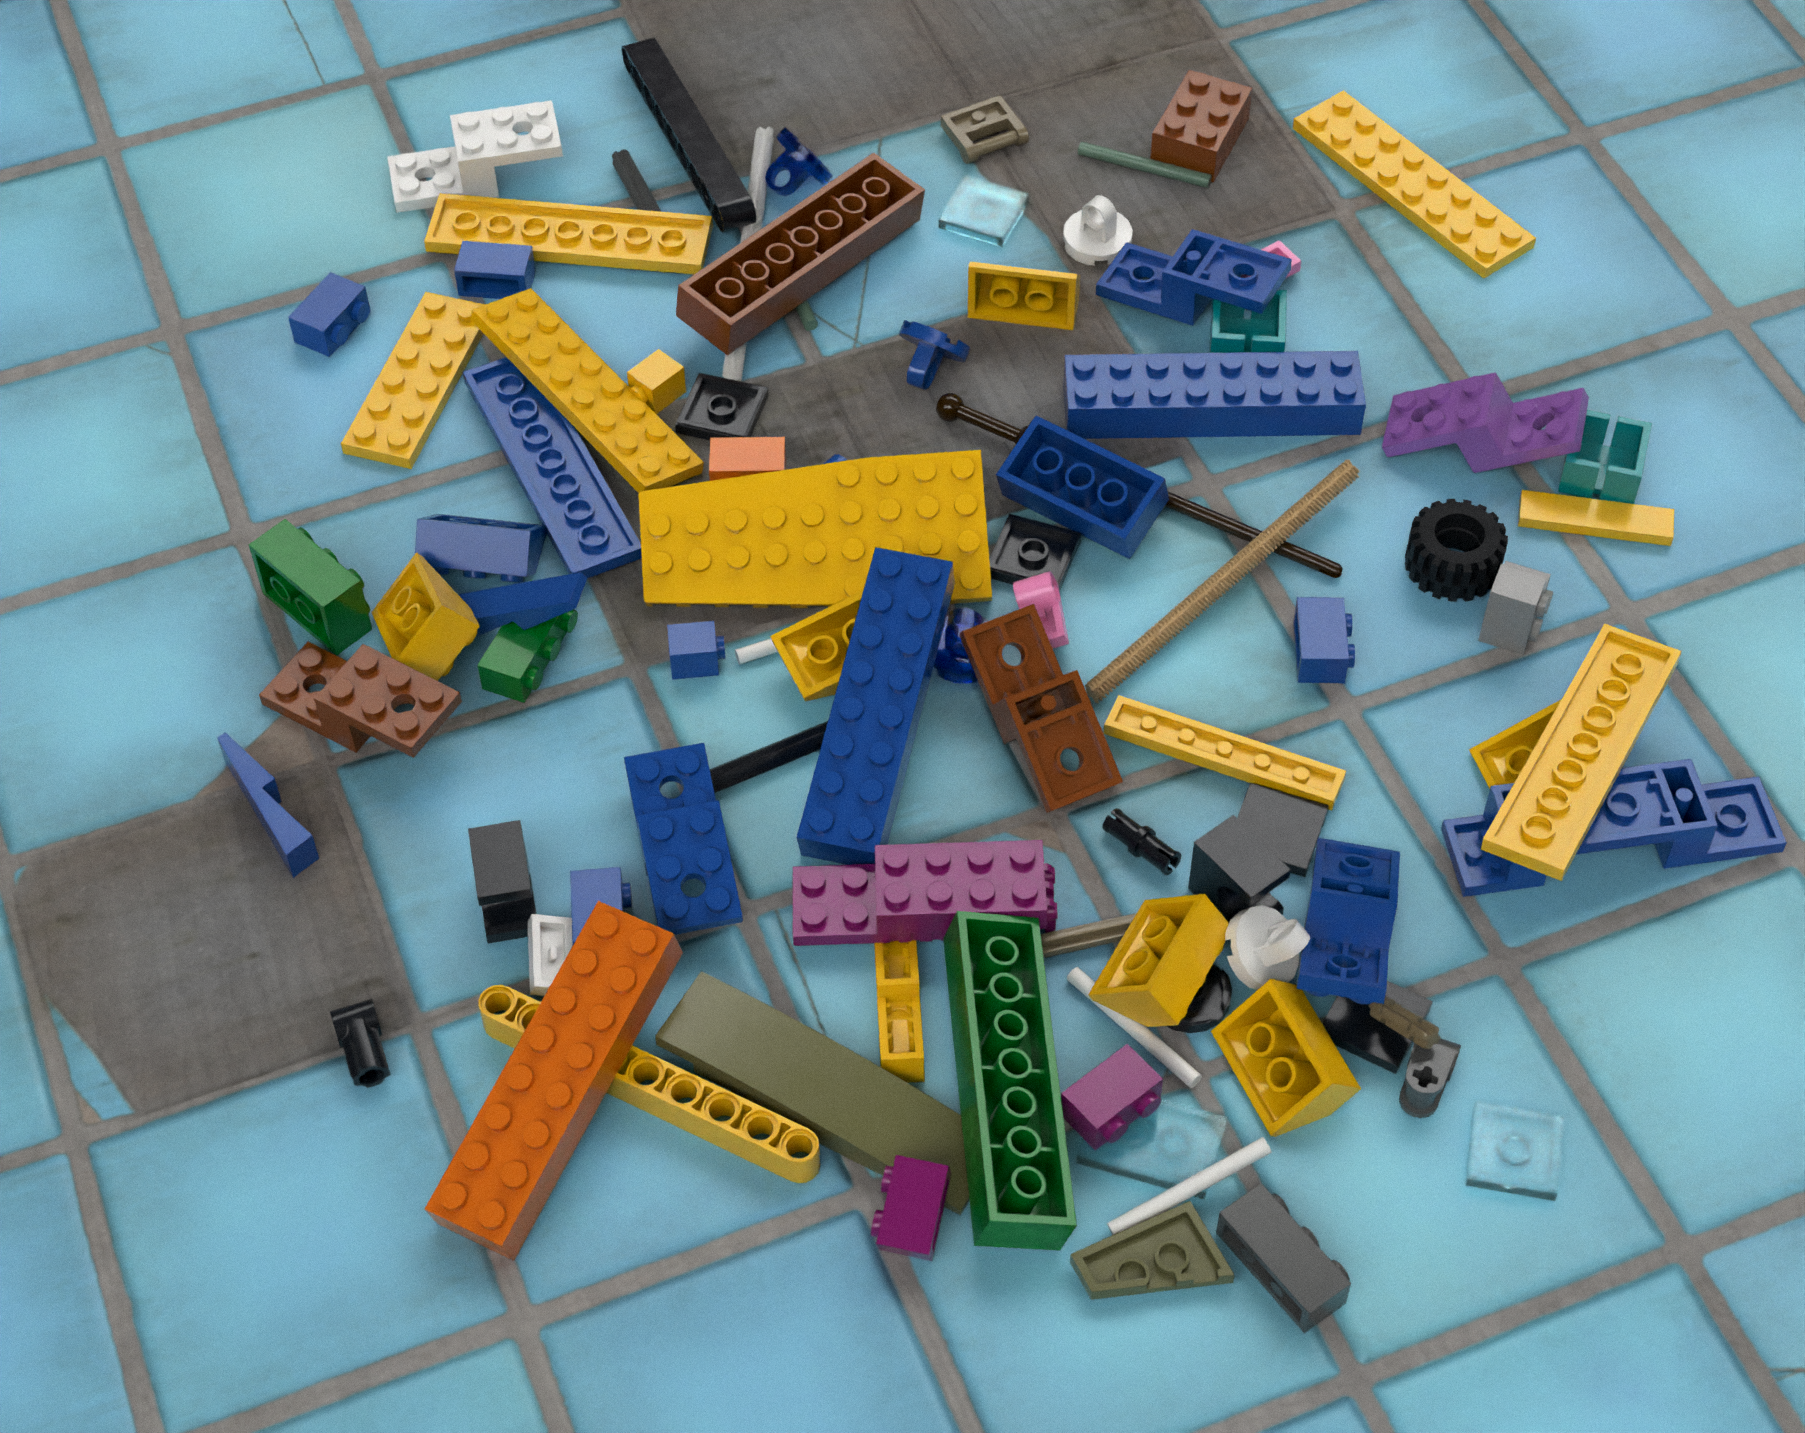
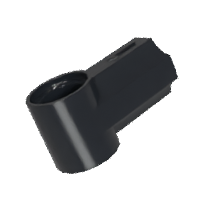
[330,999,391,1088]

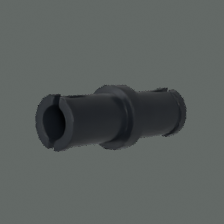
[1102,808,1182,875]

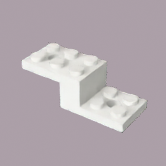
[387,100,563,213]

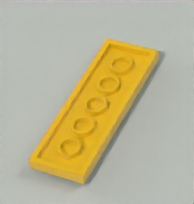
[341,292,485,469]

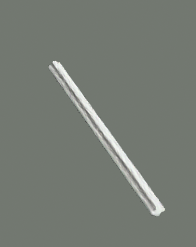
[722,127,774,382]

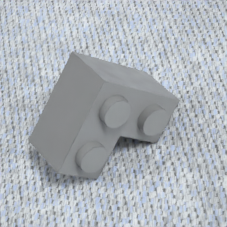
[1478,561,1554,655]

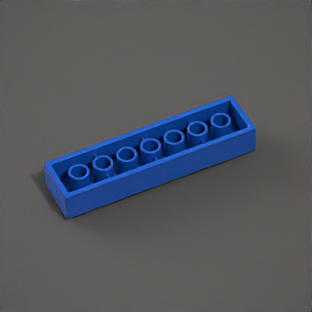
[1063,351,1366,439]
[796,547,955,865]

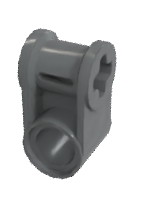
[1399,1038,1461,1118]

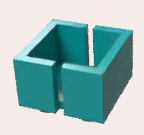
[1209,290,1287,353]
[1558,410,1652,504]

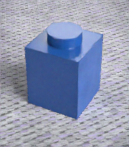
[667,621,726,680]

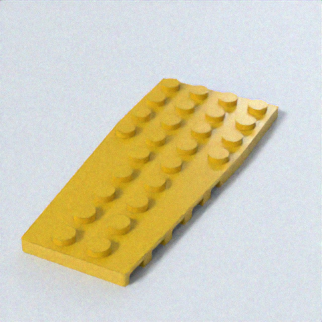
[638,450,992,608]

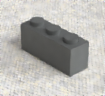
[1216,1184,1351,1333]

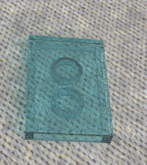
[1076,1099,1228,1200]

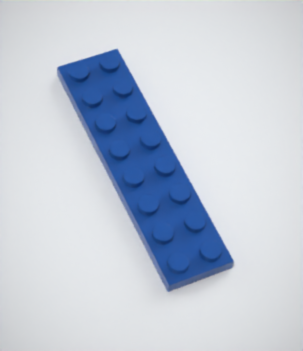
[463,357,642,578]

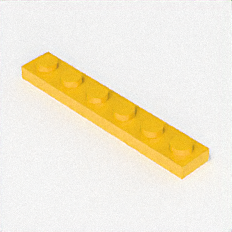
[1103,695,1346,810]

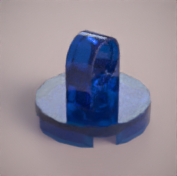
[765,127,833,196]
[933,608,1003,683]

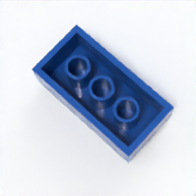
[996,415,1169,559]

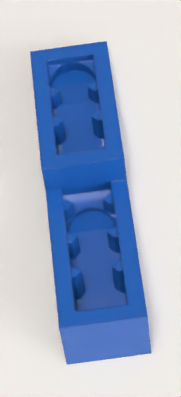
[458,572,587,637]
[217,732,319,878]

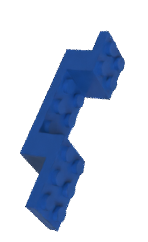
[1441,759,1787,897]

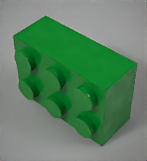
[248,519,372,656]

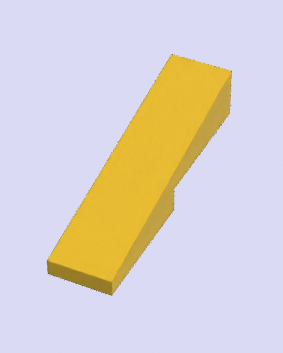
[874,940,925,1083]

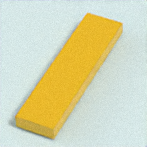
[1518,490,1674,546]

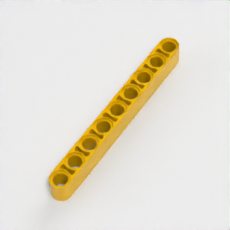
[478,985,820,1183]

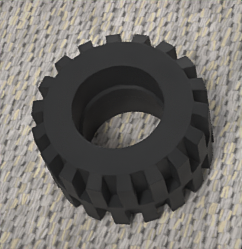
[1405,499,1508,602]

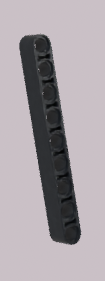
[621,37,756,232]

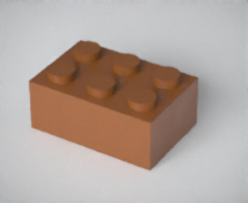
[1150,70,1253,183]

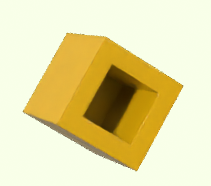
[627,349,686,414]

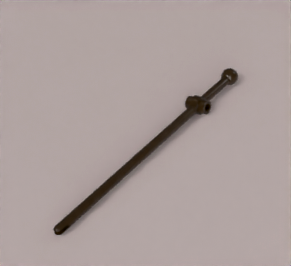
[936,393,1343,578]

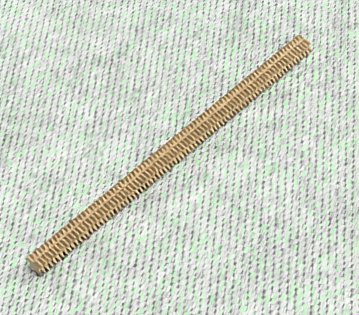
[1085,459,1360,703]

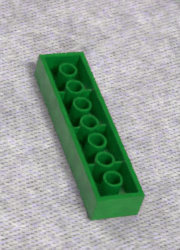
[943,911,1077,1251]

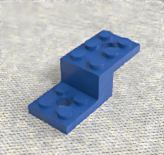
[1096,229,1292,326]
[624,743,743,935]
[1297,838,1400,1004]

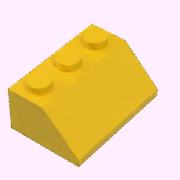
[968,261,1081,330]
[1088,894,1229,1027]
[1211,979,1361,1137]

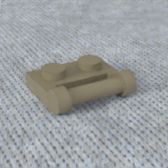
[941,95,1029,164]

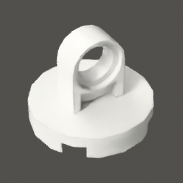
[1063,195,1133,266]
[1225,905,1310,990]

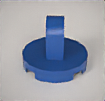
[898,320,971,390]

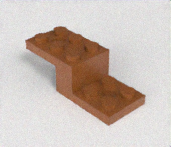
[959,604,1123,813]
[259,641,462,758]

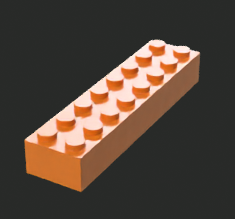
[424,901,683,1261]

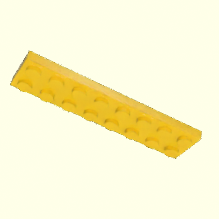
[1292,90,1536,278]
[424,193,713,274]
[471,288,704,493]
[1481,623,1682,881]

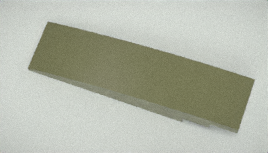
[655,971,969,1215]

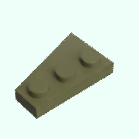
[1070,1201,1235,1300]

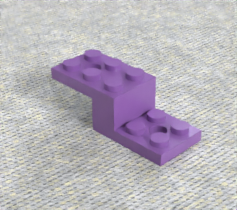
[1382,372,1589,473]

